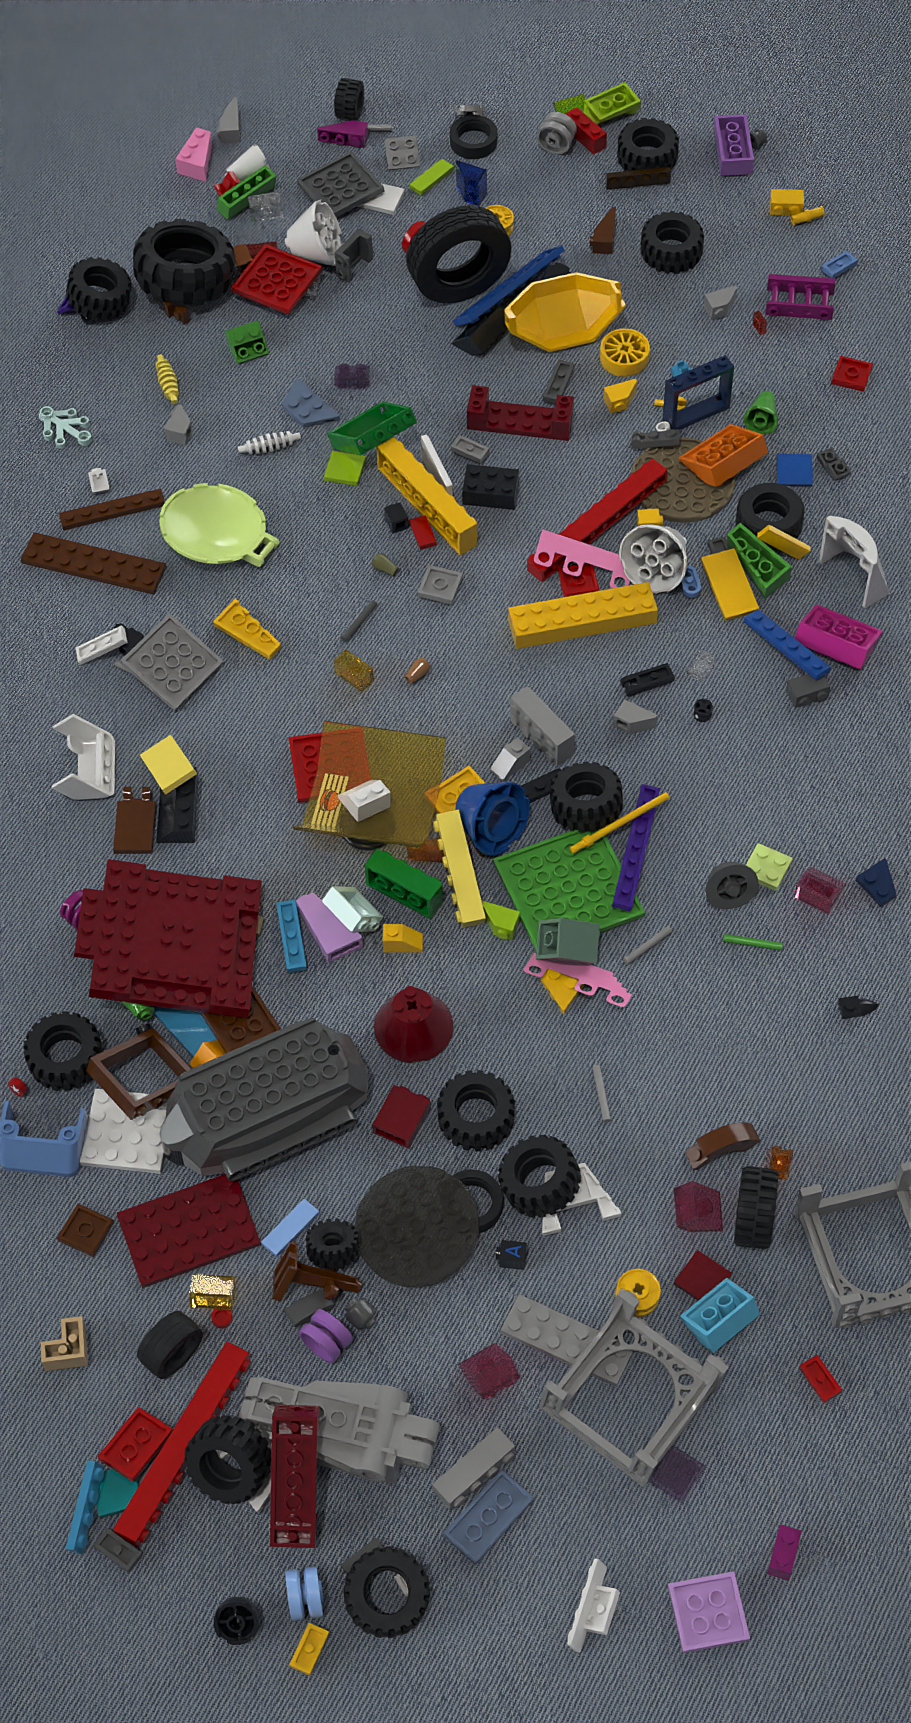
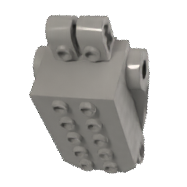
[238,1377,440,1484]

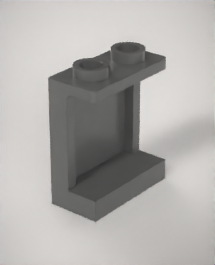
[335,229,373,282]

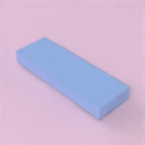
[261,1199,320,1257]

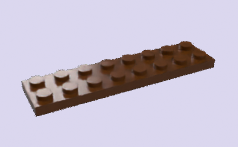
[21,532,167,595]

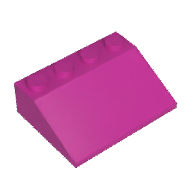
[795,604,883,669]

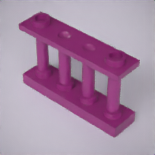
[765,274,835,320]

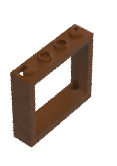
[87,1028,191,1120]

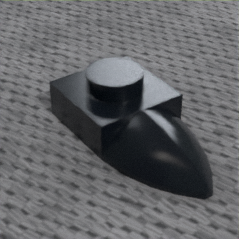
[837,995,879,1019]

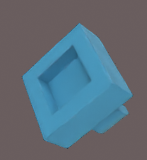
[670,360,691,377]

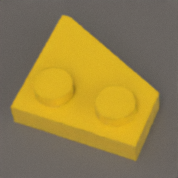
[540,968,584,1014]

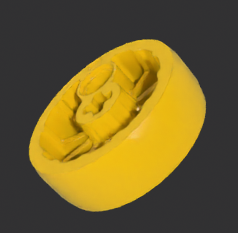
[599,329,650,377]

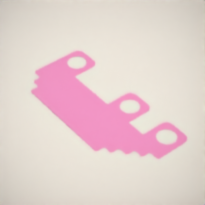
[524,953,632,1007]

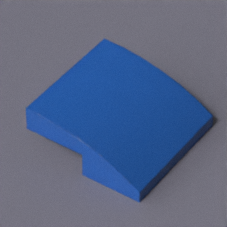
[776,454,813,486]

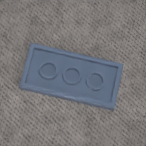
[443,1469,535,1565]

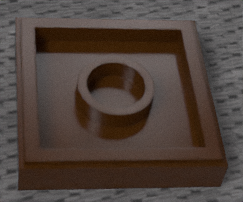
[57,1203,114,1257]

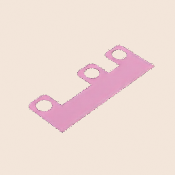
[534,529,630,588]

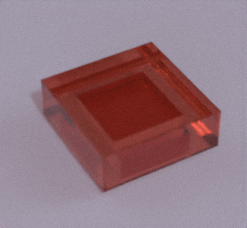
[752,311,767,335]

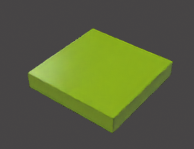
[324,450,366,486]

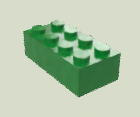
[364,848,443,920]

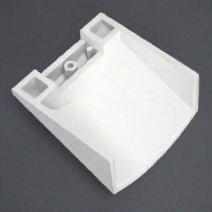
[819,516,890,608]

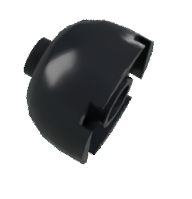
[213,1597,259,1645]

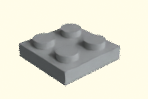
[418,565,463,605]

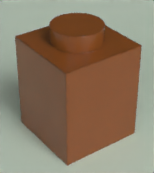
[233,244,252,273]

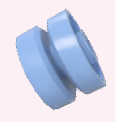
[285,1566,324,1622]

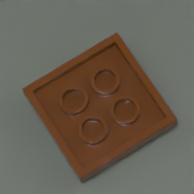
[201,987,281,1053]

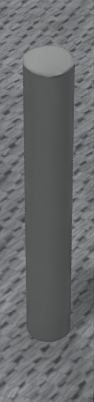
[341,600,377,642]

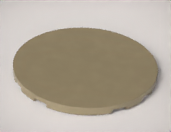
[631,437,735,523]

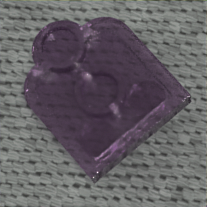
[650,1446,706,1504]

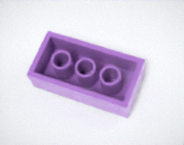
[713,114,754,176]

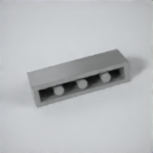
[432,1427,515,1510]

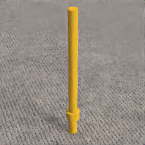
[569,792,670,854]

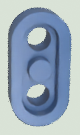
[680,565,701,598]

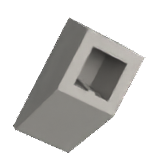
[164,404,193,445]
[613,700,657,734]

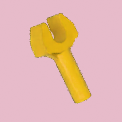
[654,396,687,411]

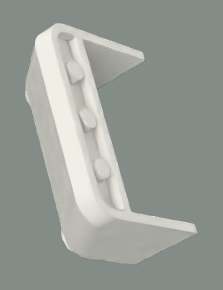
[52,714,115,800]

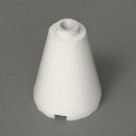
[225,144,271,182]

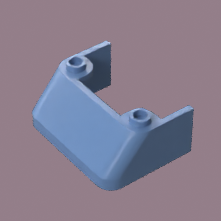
[0,1100,88,1177]

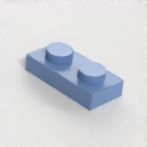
[821,251,858,278]

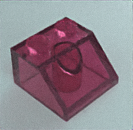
[674,1181,723,1232]
[458,1343,520,1400]

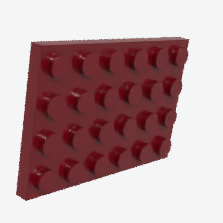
[117,1174,261,1288]

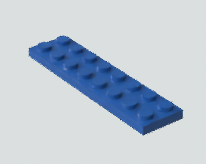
[452,245,565,326]

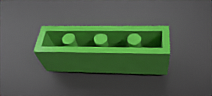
[216,165,276,220]

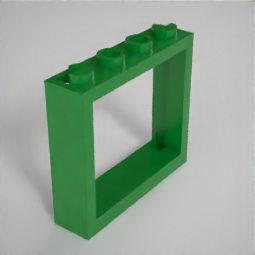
[327,401,417,456]

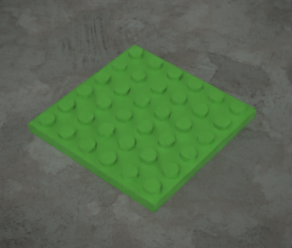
[493,829,645,951]

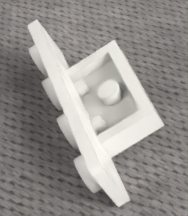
[567,1559,620,1653]

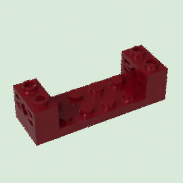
[467,385,574,441]
[270,1404,320,1548]

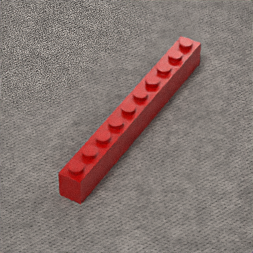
[527,458,668,583]
[113,1341,251,1548]

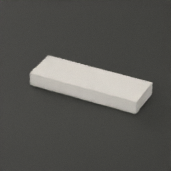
[76,625,127,665]

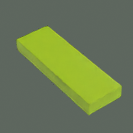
[409,159,454,196]

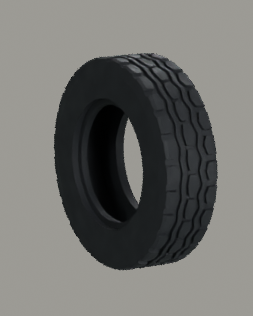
[406,205,512,303]

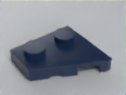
[855,858,896,907]

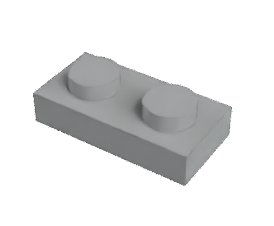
[451,435,490,464]

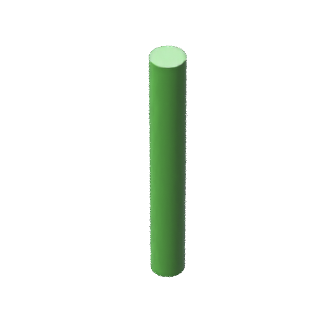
[723,934,783,951]

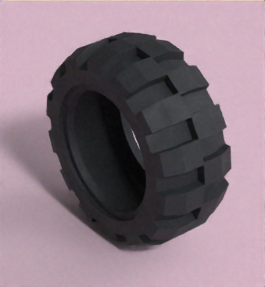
[133,219,235,306]

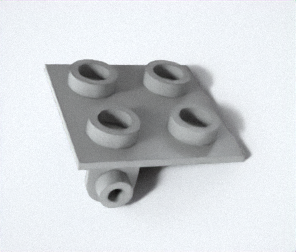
[384,135,420,170]

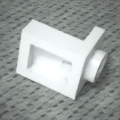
[88,468,110,494]

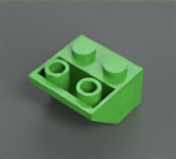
[224,320,269,363]

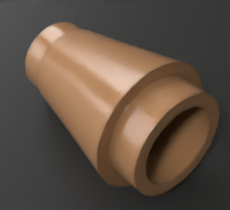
[404,657,431,684]

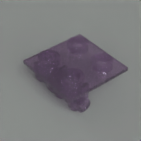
[334,364,370,388]

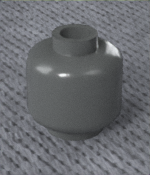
[345,1298,376,1330]

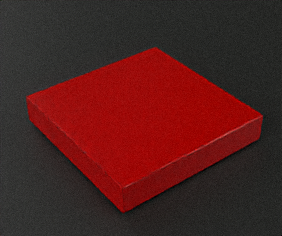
[831,356,873,392]
[557,563,600,597]

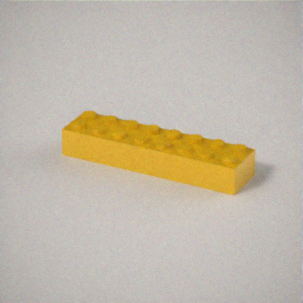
[376,437,478,556]
[508,582,658,649]

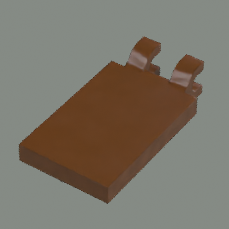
[113,787,156,854]

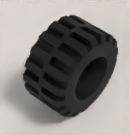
[334,78,364,121]

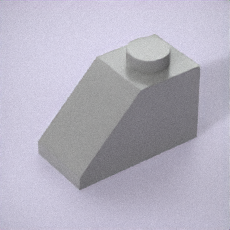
[704,286,737,320]
[490,737,530,782]

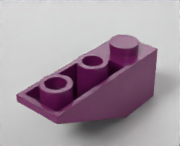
[317,120,368,148]

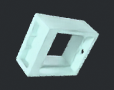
[322,886,383,932]

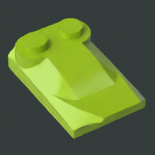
[583,82,641,124]

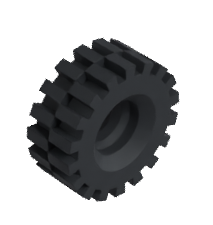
[306,1219,359,1270]

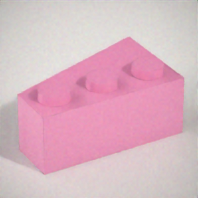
[175,127,212,182]

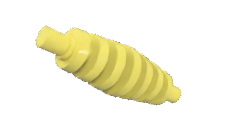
[156,354,179,404]

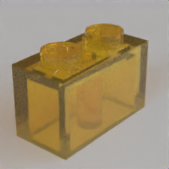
[333,649,374,692]
[189,1274,236,1310]

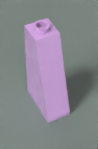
[296,893,363,963]

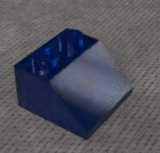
[456,160,487,206]

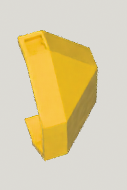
[504,272,626,352]

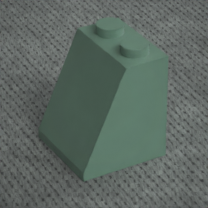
[536,918,600,964]

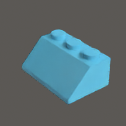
[680,1278,760,1353]

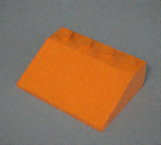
[679,424,768,487]

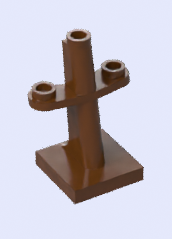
[272,1241,362,1301]

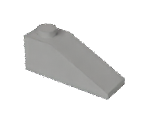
[216,97,240,143]

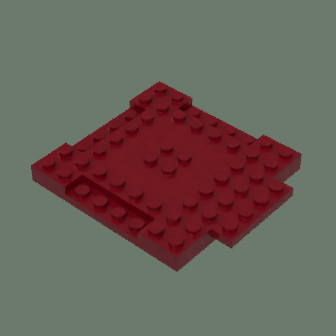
[74,859,262,1018]

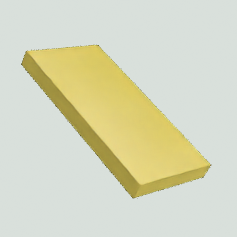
[140,735,197,795]

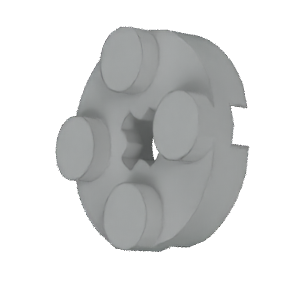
[454,105,485,115]

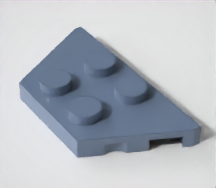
[282,378,340,428]

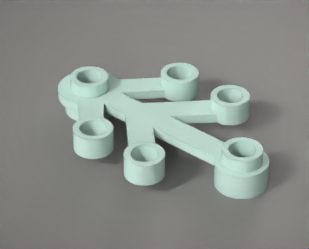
[39,406,92,449]

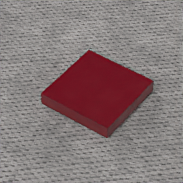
[673,1250,732,1301]

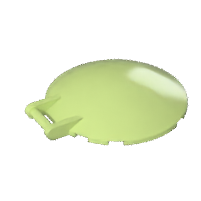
[159,483,279,567]

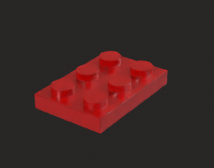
[98,1407,173,1482]

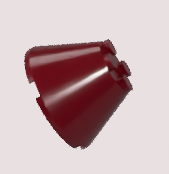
[374,986,453,1063]

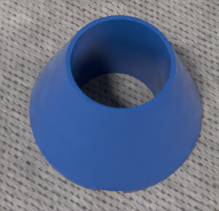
[455,782,530,855]

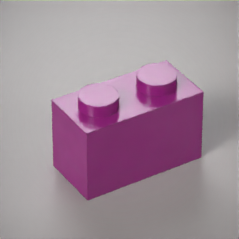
[767,1524,802,1581]

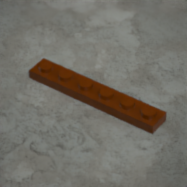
[59,488,165,531]

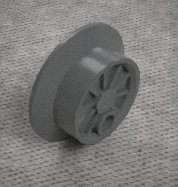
[705,861,759,910]

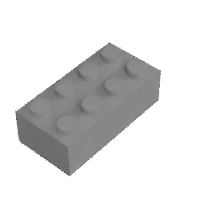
[510,686,575,766]

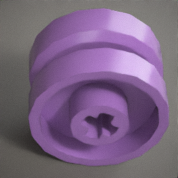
[298,1309,353,1364]

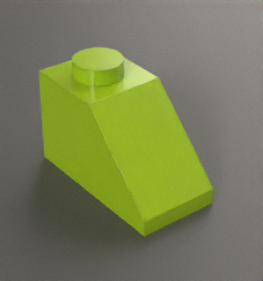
[482,901,520,940]

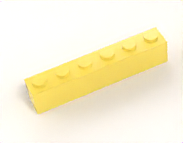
[433,809,486,928]

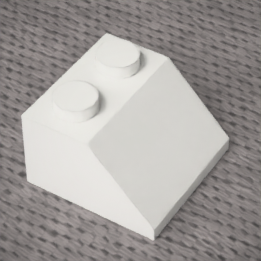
[338,780,390,822]

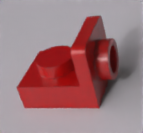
[213,171,240,196]

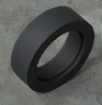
[450,115,498,159]
[440,1169,503,1234]

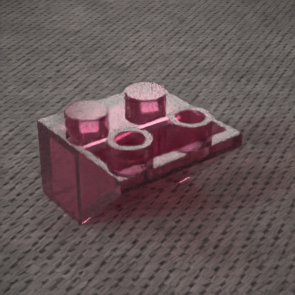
[794,867,846,914]

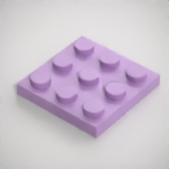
[668,1571,750,1653]

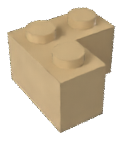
[40,1316,88,1371]

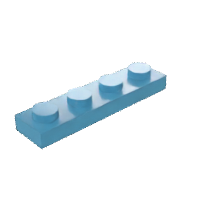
[276,900,307,973]
[66,1460,104,1555]

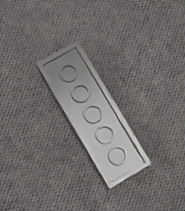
[500,1294,634,1387]

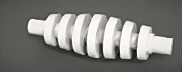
[237,431,301,455]

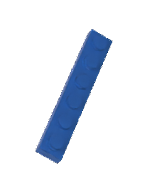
[744,609,831,681]

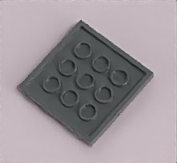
[297,151,385,217]

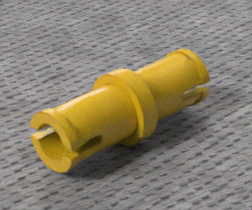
[790,206,825,226]

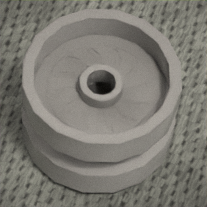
[537,112,577,154]

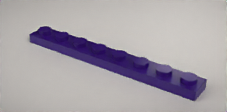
[612,784,660,912]

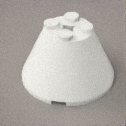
[285,200,343,266]
[619,524,687,593]

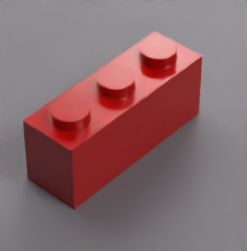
[565,107,607,154]

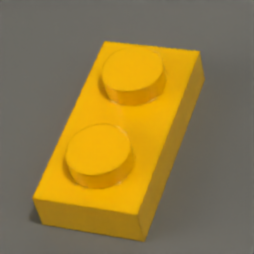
[289,1623,330,1676]

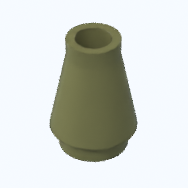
[371,553,399,576]

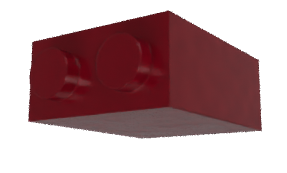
[372,1085,431,1149]

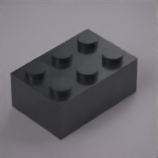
[462,464,519,510]

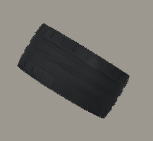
[137,1311,203,1379]

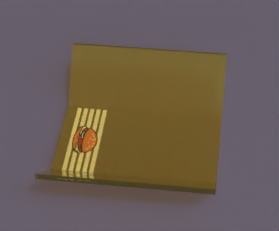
[293,721,446,848]

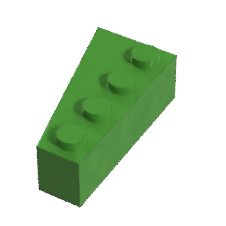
[727,523,791,599]

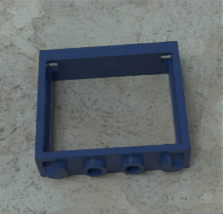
[662,355,734,430]

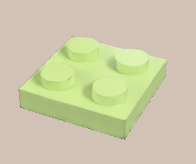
[746,843,793,891]

